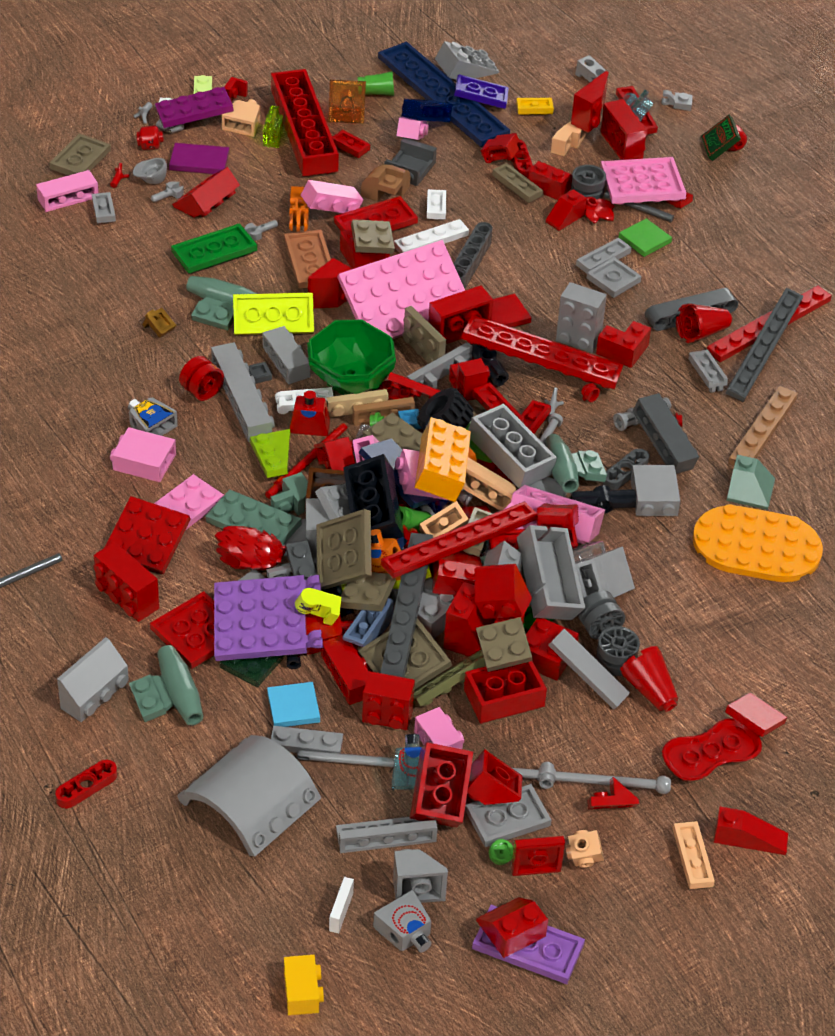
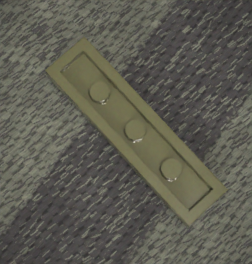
[414,650,486,707]

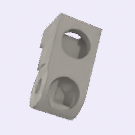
[575,55,606,83]

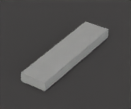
[548,629,630,709]

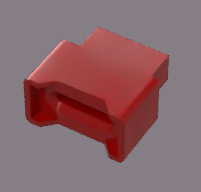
[481,133,519,163]
[537,503,579,528]

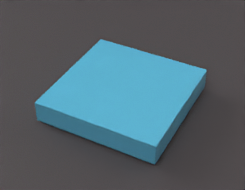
[267,682,320,727]

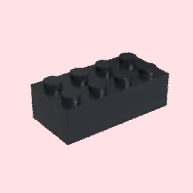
[343,454,404,539]

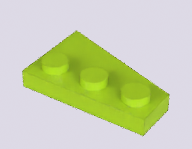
[250,429,291,478]

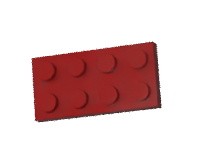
[334,196,418,232]

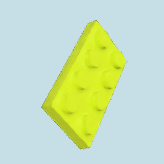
[233,293,314,335]

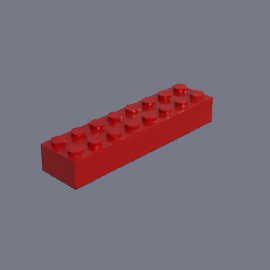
[271,69,339,176]

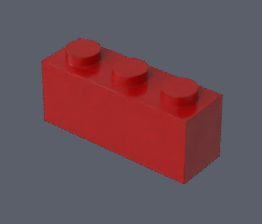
[321,635,369,705]

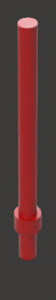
[265,423,347,499]

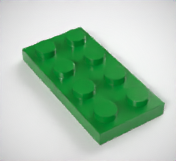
[171,223,257,274]

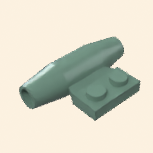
[186,276,257,331]
[545,434,607,493]
[129,645,204,725]

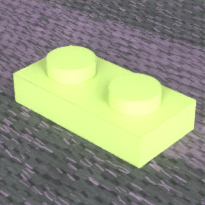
[194,75,212,94]

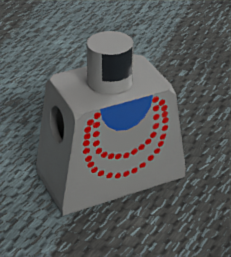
[373,890,432,953]

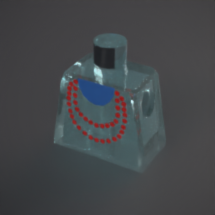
[391,734,421,790]

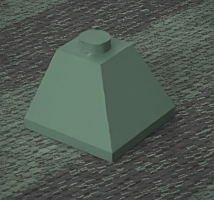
[726,455,775,510]

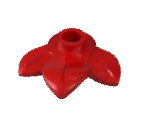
[585,197,614,224]

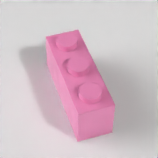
[36,170,98,212]
[301,180,363,213]

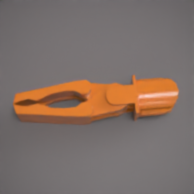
[289,186,309,232]

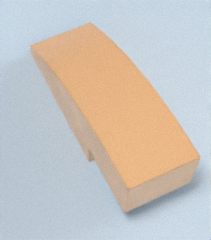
[551,121,588,156]

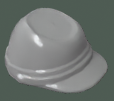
[132,158,167,185]

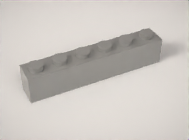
[211,342,275,442]

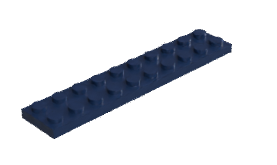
[378,41,510,147]

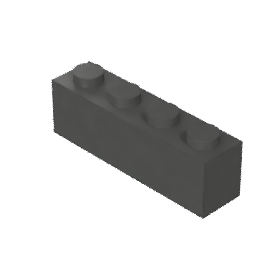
[633,393,699,474]

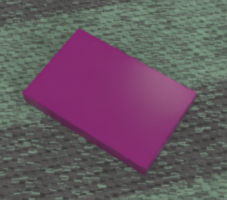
[169,143,229,174]

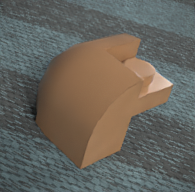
[361,164,410,202]

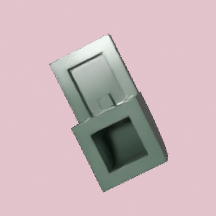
[271,472,308,516]

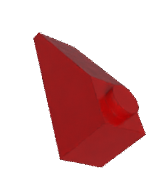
[713,806,788,855]

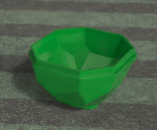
[307,319,396,395]

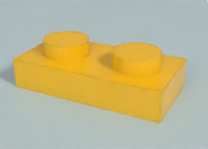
[516,98,554,115]

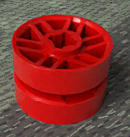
[179,356,224,401]

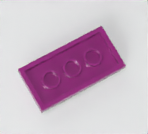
[155,87,234,128]

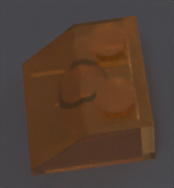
[328,80,366,124]

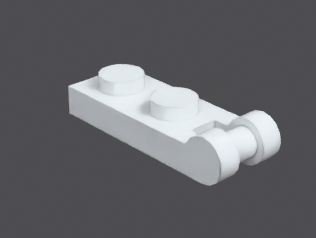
[275,387,333,414]

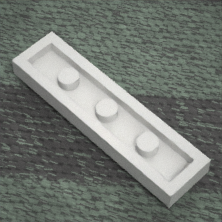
[394,219,469,254]

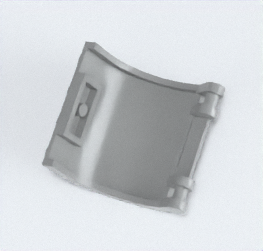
[177,735,321,857]

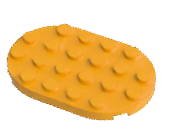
[693,504,823,582]

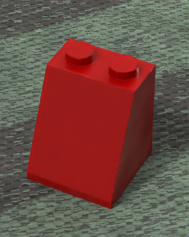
[443,581,497,657]

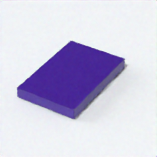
[454,74,509,109]

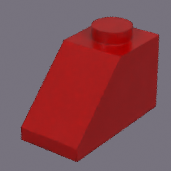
[546,189,587,231]

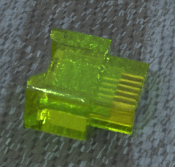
[263,106,283,148]

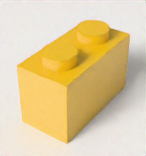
[284,954,324,1016]

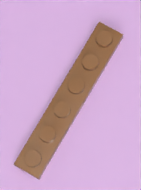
[728,386,798,466]

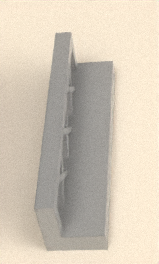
[336,817,438,853]

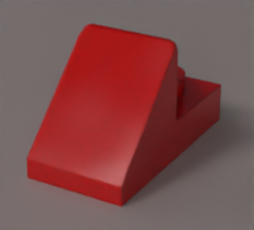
[587,777,639,810]

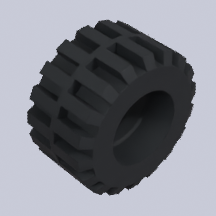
[417,388,474,430]

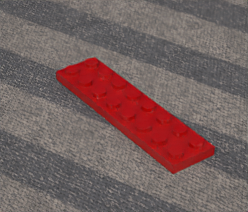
[461,315,623,390]

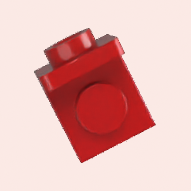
[224,77,248,102]

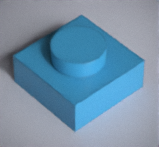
[398,409,422,429]

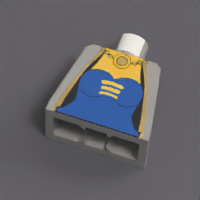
[128,398,178,436]

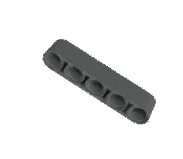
[454,222,493,289]
[645,288,739,331]

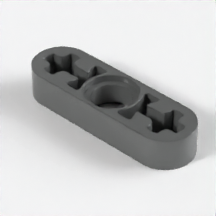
[603,449,649,490]

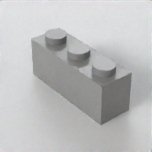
[262,326,310,384]

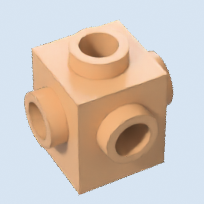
[565,830,604,868]

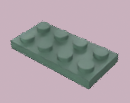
[205,489,302,546]

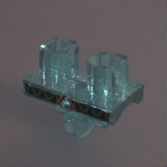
[623,90,654,121]

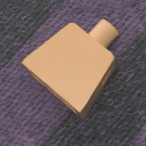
[222,99,260,137]

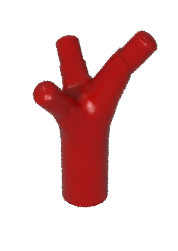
[110,163,129,188]

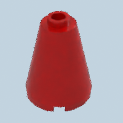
[676,303,732,343]
[620,646,678,712]

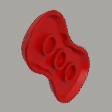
[662,718,762,782]

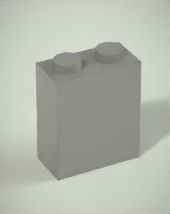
[630,465,680,516]

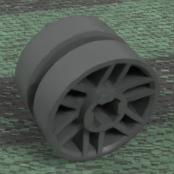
[570,165,606,199]
[577,591,625,639]
[596,626,640,676]

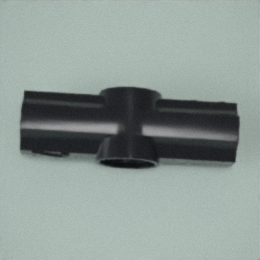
[469,343,509,387]
[570,485,636,514]

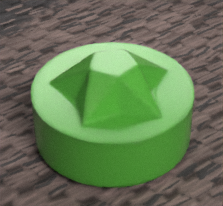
[488,839,514,865]

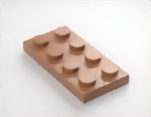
[284,230,331,289]

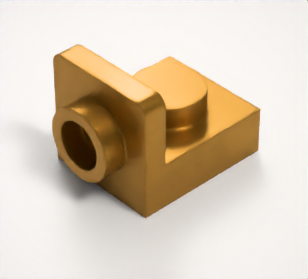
[142,307,177,338]

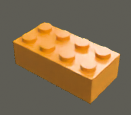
[414,417,471,502]

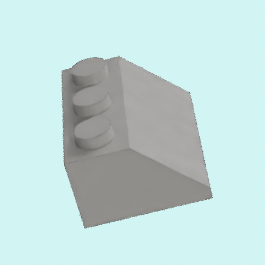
[57,637,129,722]

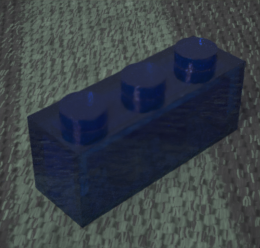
[401,98,453,122]

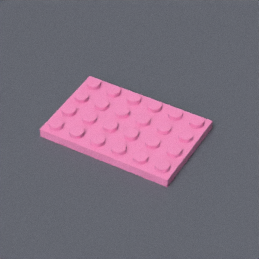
[337,240,465,339]

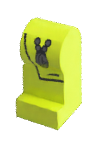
[295,588,342,626]

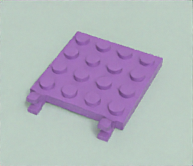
[214,575,323,661]

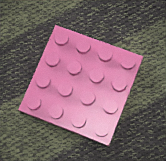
[601,157,686,205]

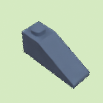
[343,598,394,647]

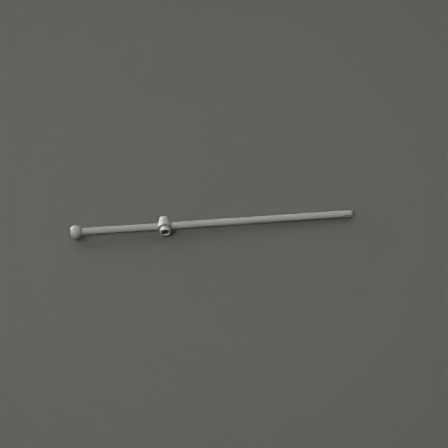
[297,750,671,794]

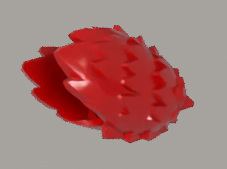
[215,526,286,570]

